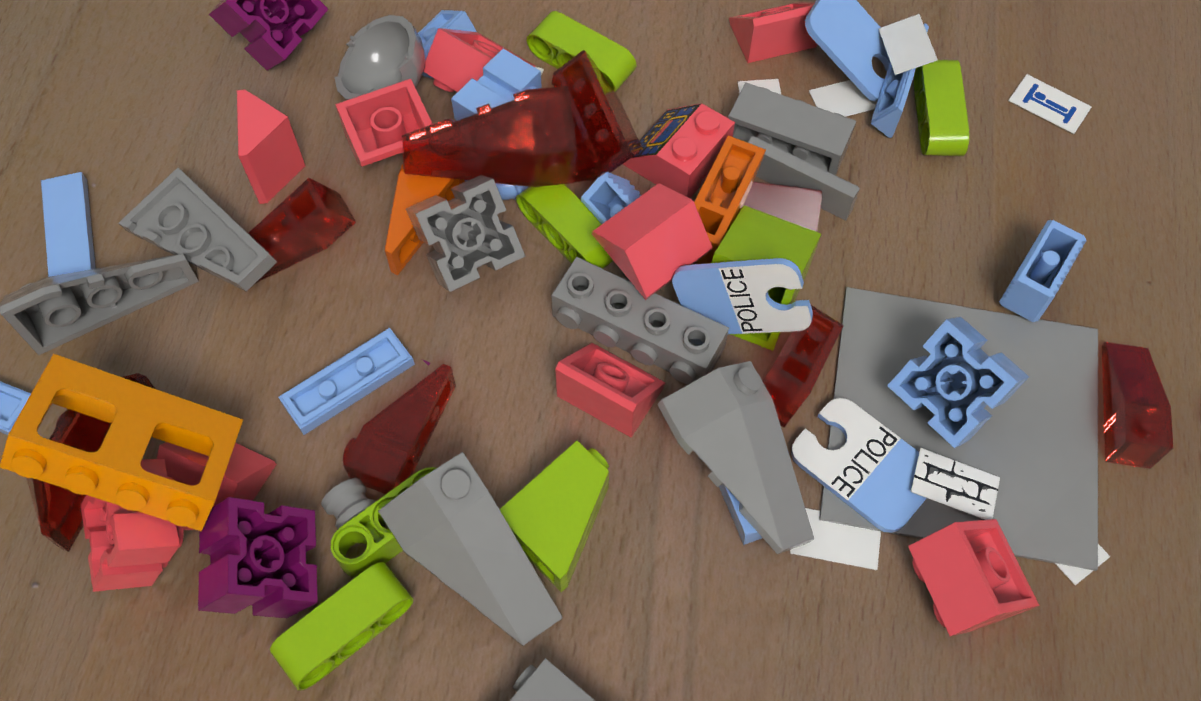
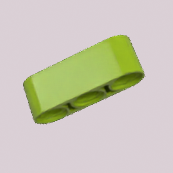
[526,11,637,96]
[914,59,969,156]
[516,173,613,269]
[331,467,436,578]
[270,562,414,691]

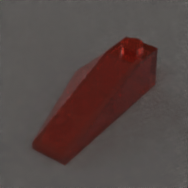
[402,86,577,187]

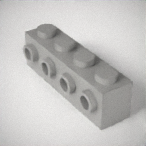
[551,257,729,384]

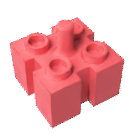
[81,459,195,592]

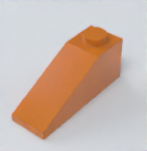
[694,135,766,264]
[385,145,465,276]

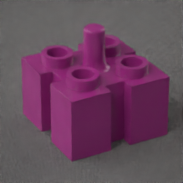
[209,0,328,70]
[198,497,318,619]

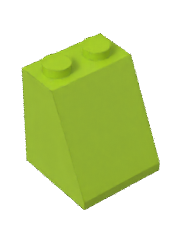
[711,205,821,351]

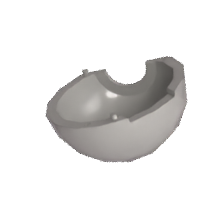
[334,15,425,100]

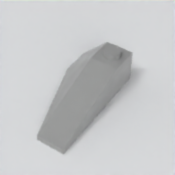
[0,254,199,355]
[657,361,814,554]
[378,452,563,646]

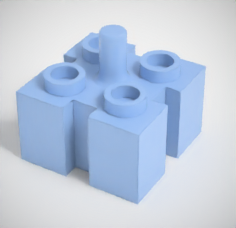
[451,48,547,171]
[887,317,1029,448]

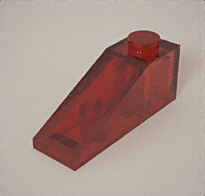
[248,178,356,283]
[761,305,844,427]
[1102,342,1173,469]
[343,364,456,494]

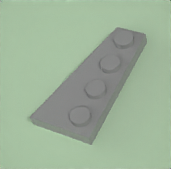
[118,168,277,292]

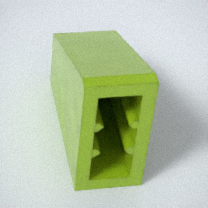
[499,441,609,592]

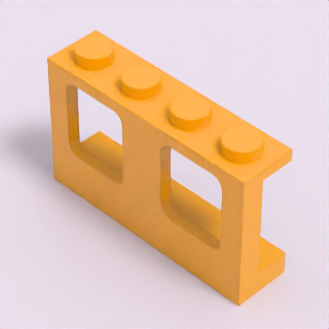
[0,353,243,532]

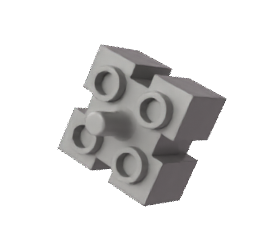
[406,175,526,292]

